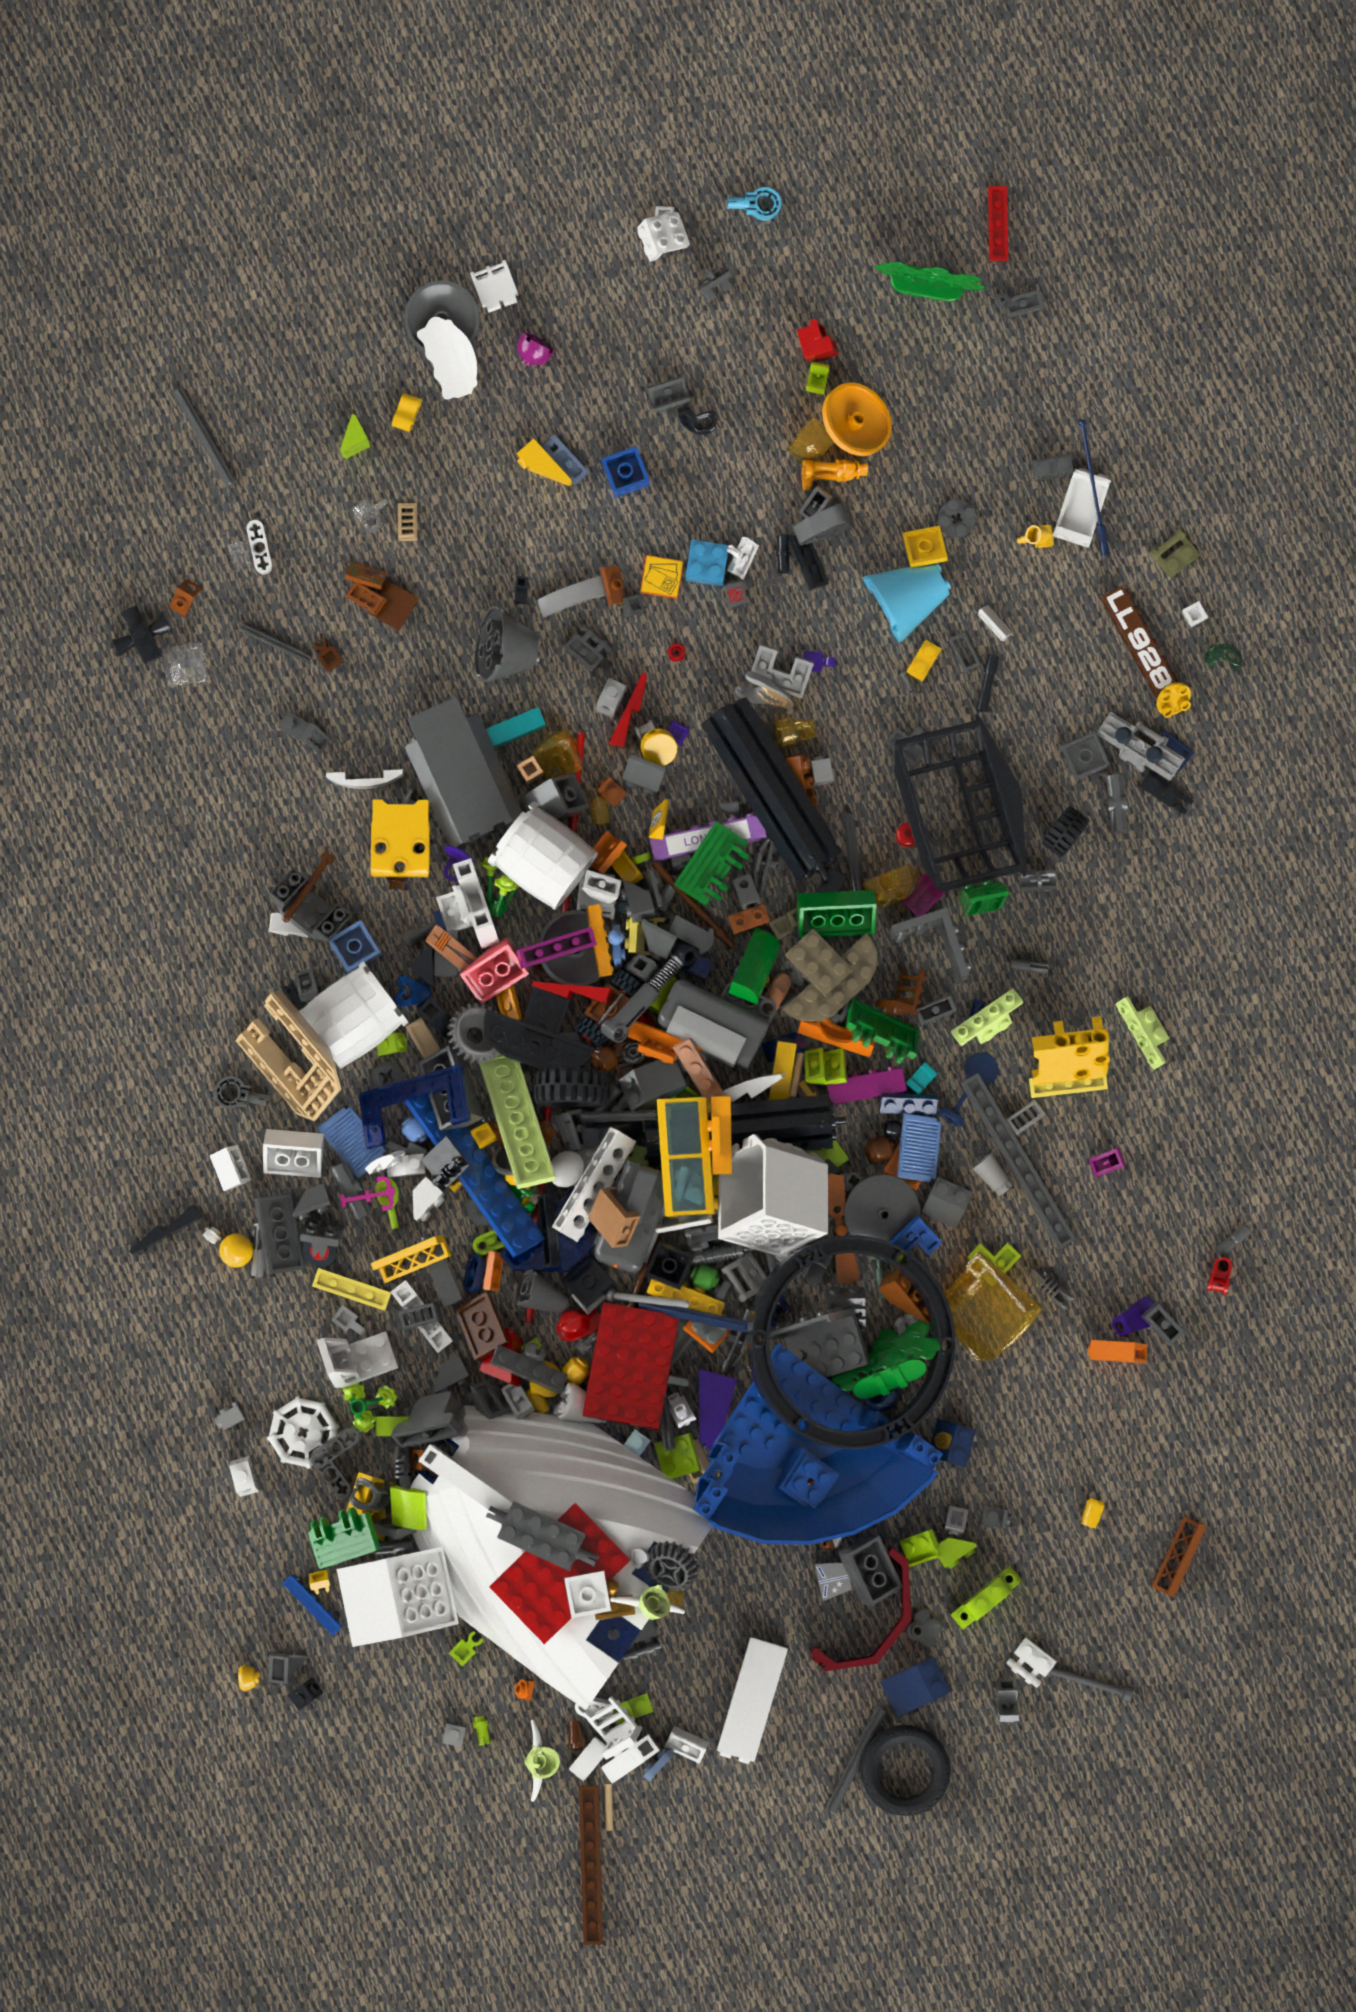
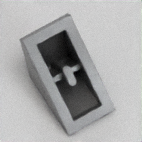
[799,485,833,518]

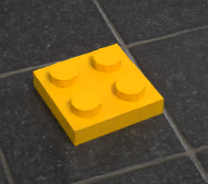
[903,525,948,568]

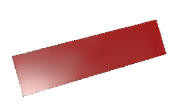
[609,673,647,749]
[532,981,614,1005]

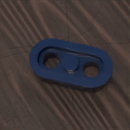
[463,1254,486,1293]

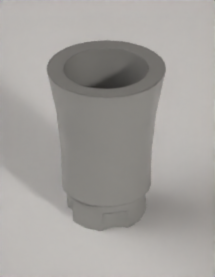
[972,1152,1013,1196]

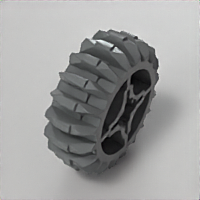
[645,1541,699,1591]

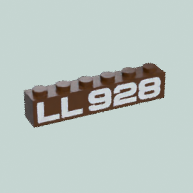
[1101,586,1178,698]

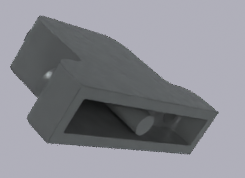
[390,1391,464,1448]

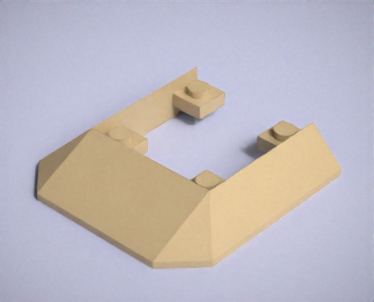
[236,990,341,1121]

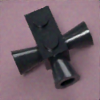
[112,606,172,665]

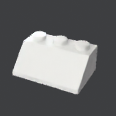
[263,1129,324,1178]

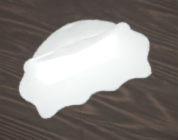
[417,317,477,399]

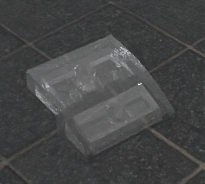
[163,643,208,687]

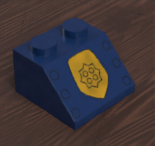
[930,1419,976,1467]

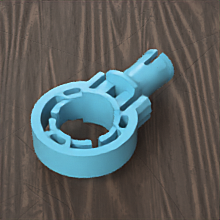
[727,187,781,221]

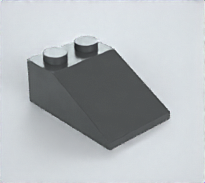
[619,1059,688,1112]

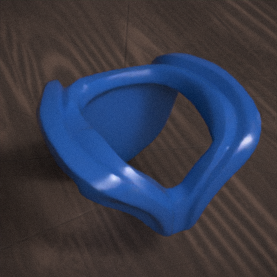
[394,976,432,1007]

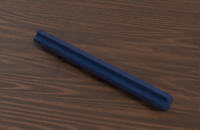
[639,1303,748,1333]

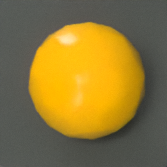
[219,1233,253,1268]

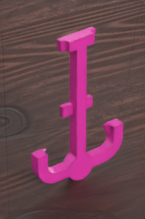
[340,1176,395,1211]

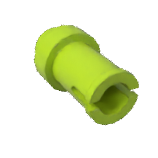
[472,1715,491,1746]

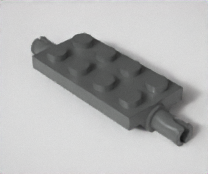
[486,1501,599,1571]

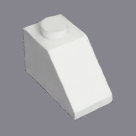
[582,869,621,904]
[387,1154,426,1178]

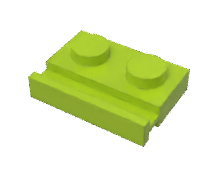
[900,1529,942,1567]

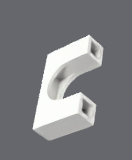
[453,858,500,949]

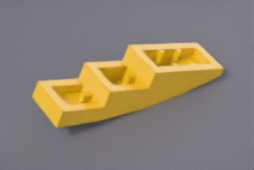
[769,1041,797,1100]

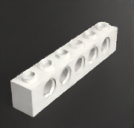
[552,1127,636,1242]

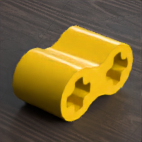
[392,393,422,432]

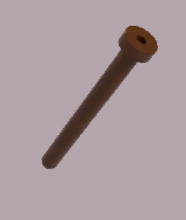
[282,852,335,923]

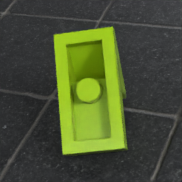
[613,1693,654,1725]

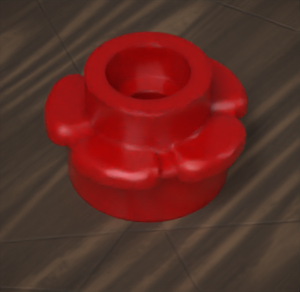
[667,643,686,662]

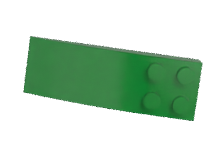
[959,880,1009,917]

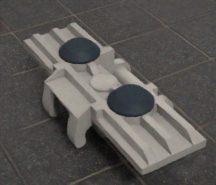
[1097,712,1185,781]

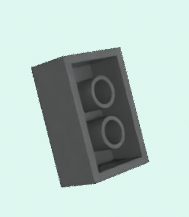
[838,1534,903,1606]

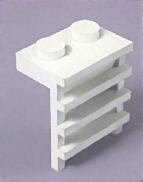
[436,885,473,931]
[583,1696,642,1760]

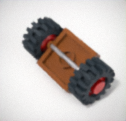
[574,969,642,1048]

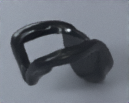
[679,407,716,435]

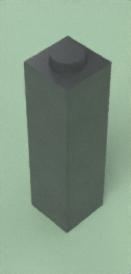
[417,1234,463,1307]

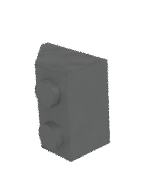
[622,754,666,796]
[921,1177,973,1229]

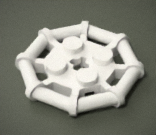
[267,1396,339,1469]

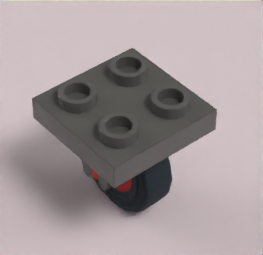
[300,1219,344,1267]

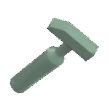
[870,1256,885,1299]

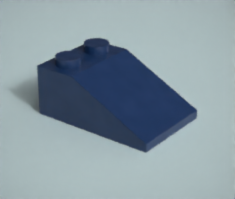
[880,1656,951,1717]

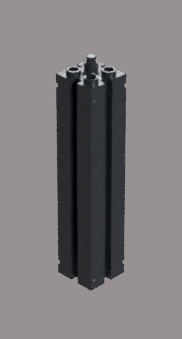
[701,697,842,881]
[644,1094,846,1167]

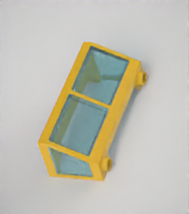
[657,1097,719,1218]

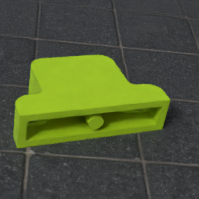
[950,1565,1022,1630]

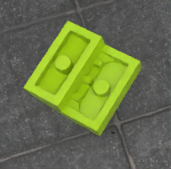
[804,1047,847,1085]
[390,1485,427,1530]

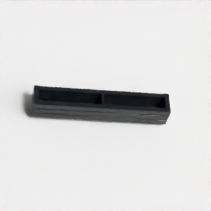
[537,1194,561,1268]

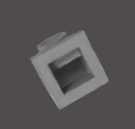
[214,1402,246,1431]

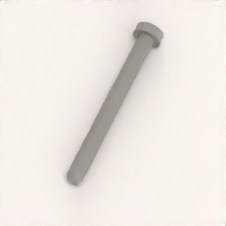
[607,1289,690,1308]

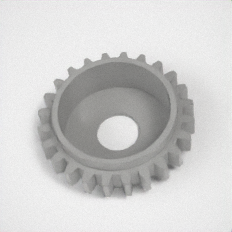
[447,1003,499,1064]

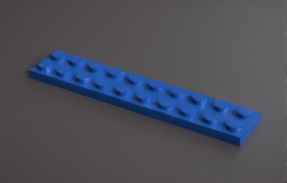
[405,1089,545,1258]

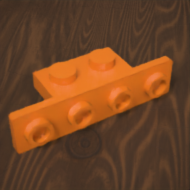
[628,1021,701,1064]

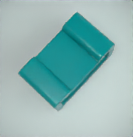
[905,1062,938,1094]

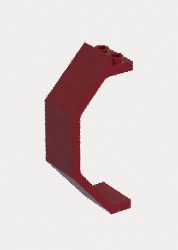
[810,1547,911,1672]

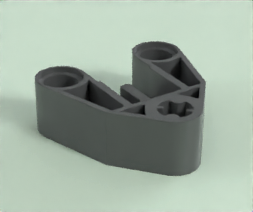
[793,504,853,545]

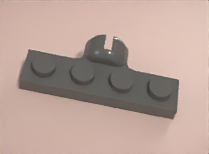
[490,1343,568,1394]

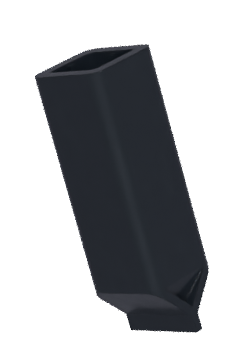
[582,1120,643,1148]

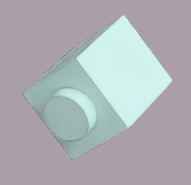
[624,1430,651,1456]

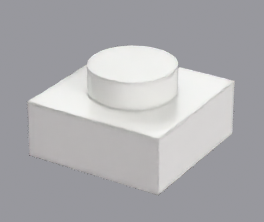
[1182,601,1208,628]

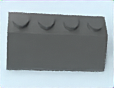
[418,1046,483,1131]

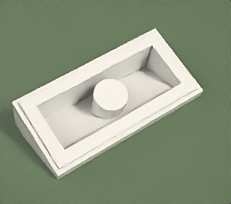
[978,605,1013,641]
[664,1726,709,1764]

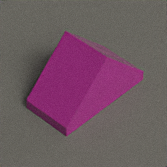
[1089,1147,1126,1177]

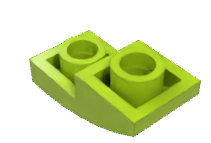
[375,1416,409,1436]

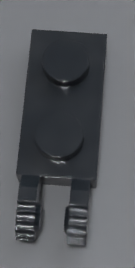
[1139,771,1194,815]

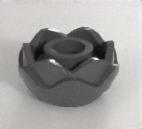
[622,1042,646,1065]

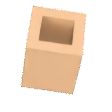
[517,756,544,785]

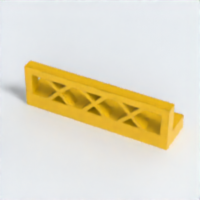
[371,1234,451,1283]

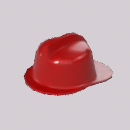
[556,1309,600,1342]

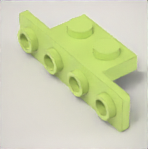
[951,989,1023,1046]
[1116,996,1170,1070]

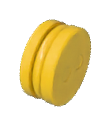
[640,728,677,766]

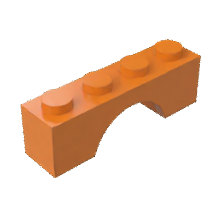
[797,1019,876,1058]

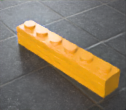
[586,904,614,977]

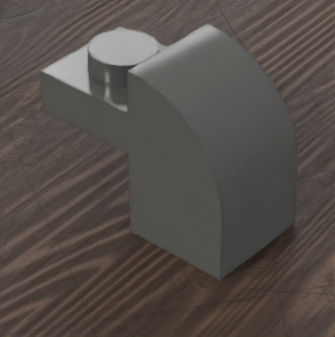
[996,1679,1019,1722]

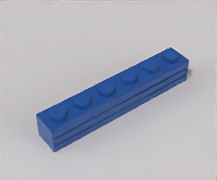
[282,1575,342,1636]

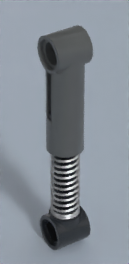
[601,941,698,1043]

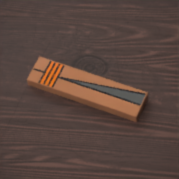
[425,925,477,971]

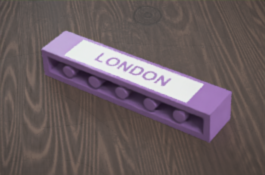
[649,813,767,863]

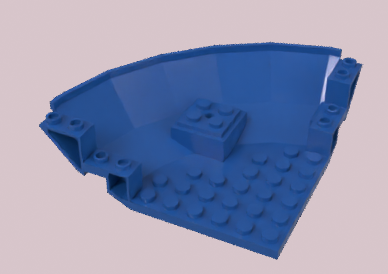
[693,1344,943,1545]

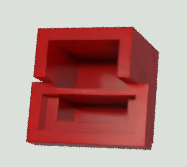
[797,319,839,364]

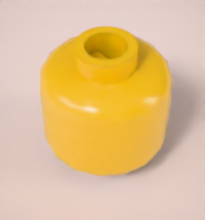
[562,1356,590,1385]

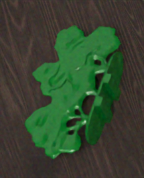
[874,261,985,302]
[832,1321,941,1399]

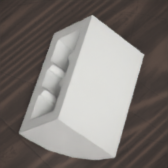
[210,1145,252,1191]

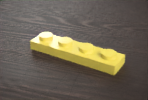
[1029,1076,1108,1098]
[312,1268,392,1311]

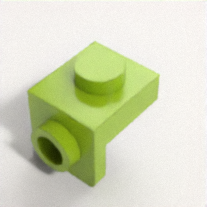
[806,362,830,395]
[376,1033,407,1056]

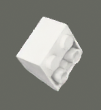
[413,1177,445,1223]

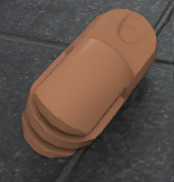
[763,972,792,1011]

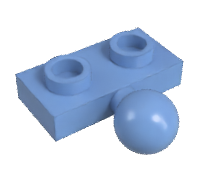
[608,924,626,968]

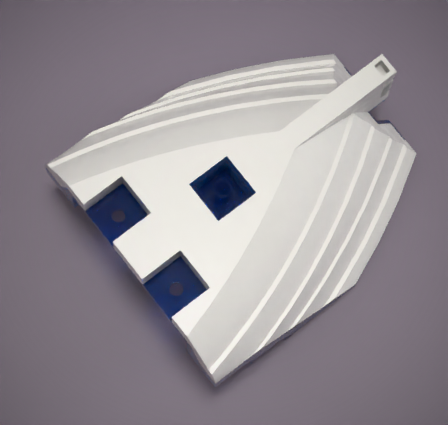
[410,1405,712,1710]

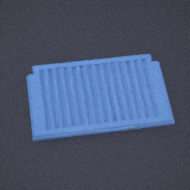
[317,1106,387,1179]
[897,1113,942,1182]

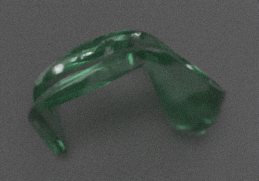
[1204,644,1242,672]

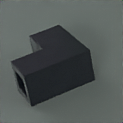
[514,576,529,605]

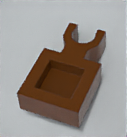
[313,637,343,673]

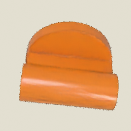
[515,1679,535,1701]

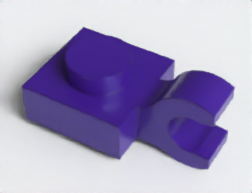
[803,651,836,672]

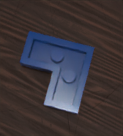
[890,1216,943,1255]

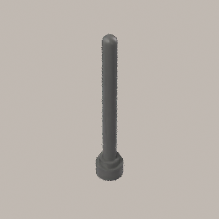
[1049,1667,1134,1702]

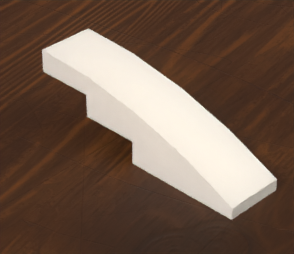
[724,1072,787,1102]

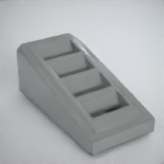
[1006,1099,1046,1137]

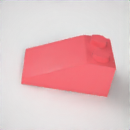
[460,937,529,1004]

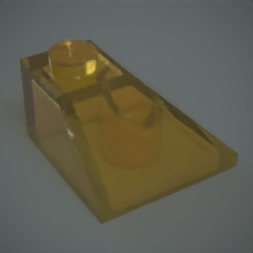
[532,728,583,781]

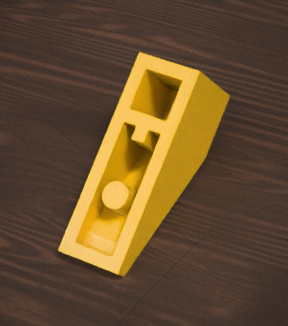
[517,438,572,486]

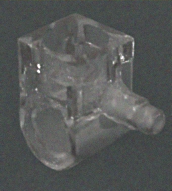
[352,498,388,533]

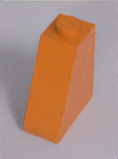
[1088,1340,1147,1364]

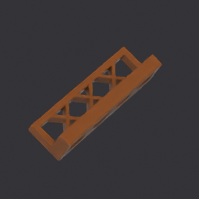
[1151,1516,1207,1597]

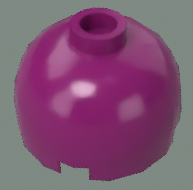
[517,331,555,367]

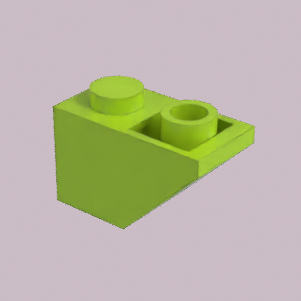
[938,1537,977,1569]

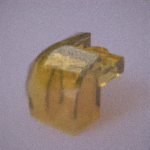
[787,417,834,464]
[863,864,916,908]

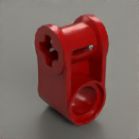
[1207,1257,1232,1295]

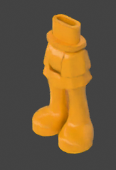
[802,459,868,490]

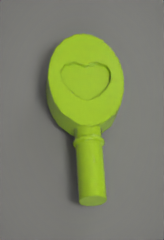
[376,1177,399,1229]

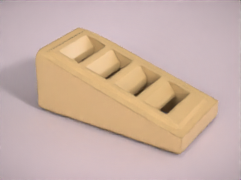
[398,503,418,541]

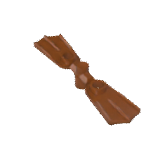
[828,1173,860,1285]

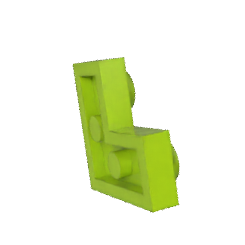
[967,1243,1021,1284]

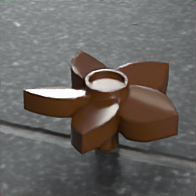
[386,869,408,890]

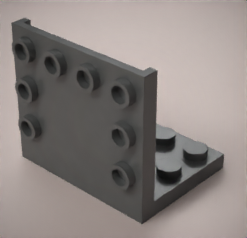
[888,908,971,984]
[759,1307,870,1378]

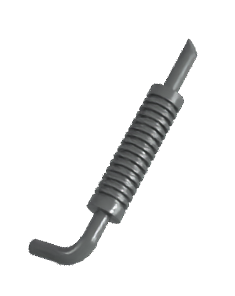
[685,1242,777,1272]

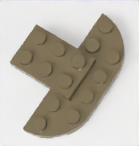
[783,929,877,1022]

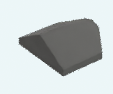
[471,1378,512,1420]

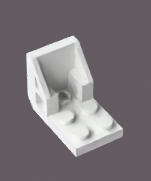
[317,1331,398,1388]

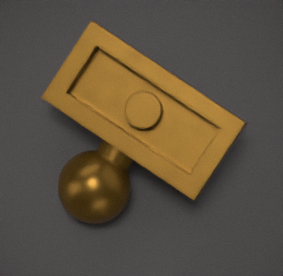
[595,1579,635,1620]

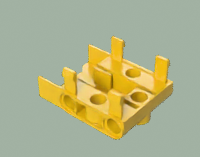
[371,800,430,877]
[1031,1016,1110,1085]

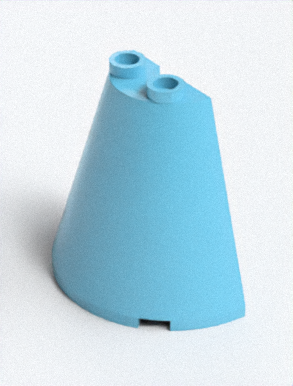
[862,563,951,643]

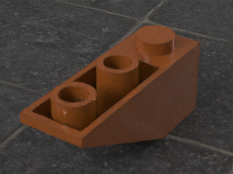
[784,753,817,810]
[878,1271,930,1324]

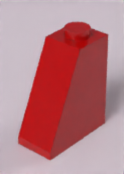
[479,1327,522,1387]

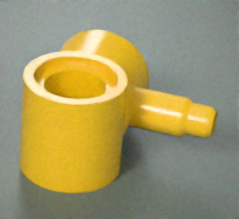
[1017,525,1054,548]

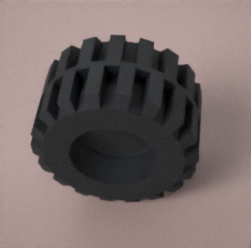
[1042,806,1089,858]

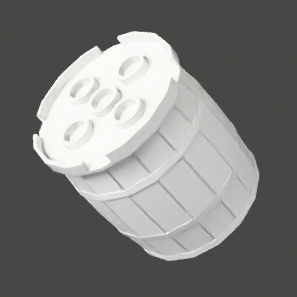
[488,801,598,910]
[299,961,409,1069]

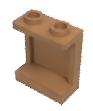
[588,1187,640,1248]

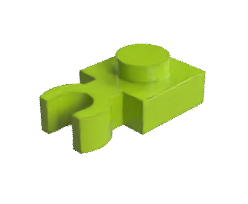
[449,1631,483,1667]

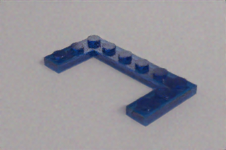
[359,1064,471,1149]

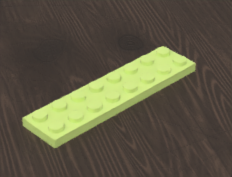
[479,1054,555,1189]

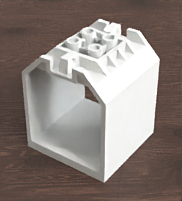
[718,1134,828,1257]
[337,1547,459,1647]

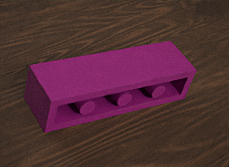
[515,927,597,969]
[827,1066,907,1105]

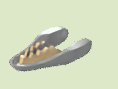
[735,671,794,709]

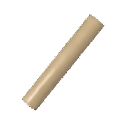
[789,1053,804,1098]
[604,1784,613,1831]

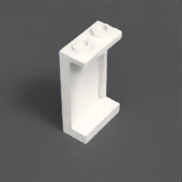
[1053,468,1111,548]

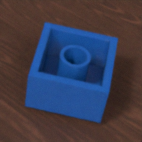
[601,446,650,499]

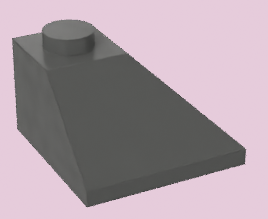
[641,919,677,962]

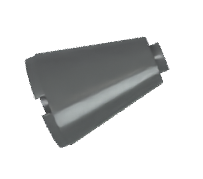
[514,1270,570,1313]

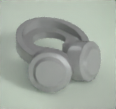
[894,1314,918,1336]

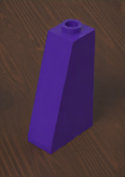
[699,1369,737,1449]

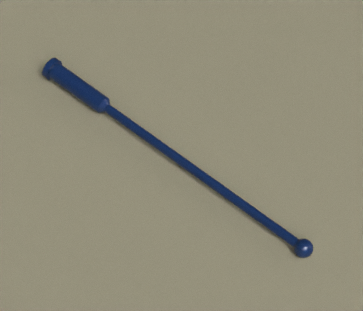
[1079,419,1110,557]

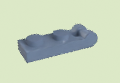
[540,434,589,485]

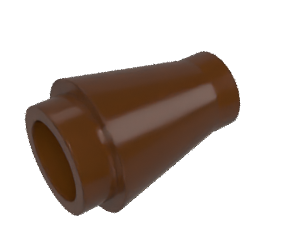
[568,1720,587,1750]

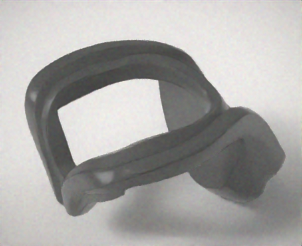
[349,1477,391,1511]

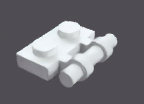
[1006,1637,1058,1688]

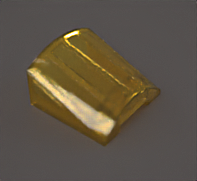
[944,1252,1043,1362]

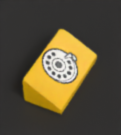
[648,799,669,840]

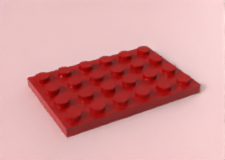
[582,1302,679,1430]
[489,1503,631,1645]

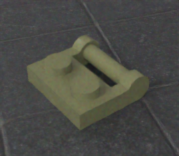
[1149,529,1200,579]

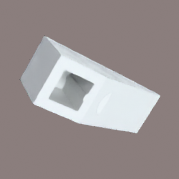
[601,1733,660,1783]

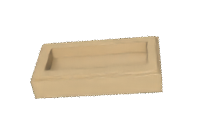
[405,1017,441,1059]

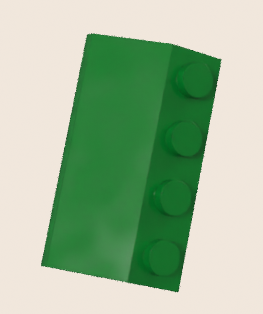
[797,890,877,938]

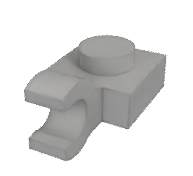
[331,1305,366,1336]

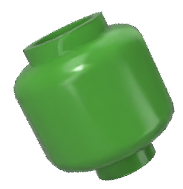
[690,1264,720,1292]

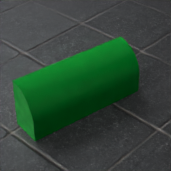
[729,927,780,1004]

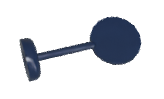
[938,1053,999,1127]

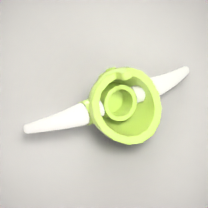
[611,1585,685,1620]
[525,1719,560,1801]

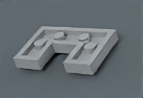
[751,644,814,699]

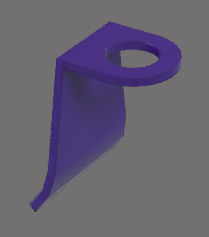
[444,845,473,881]
[1112,1296,1154,1336]

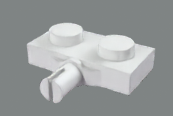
[727,537,759,580]

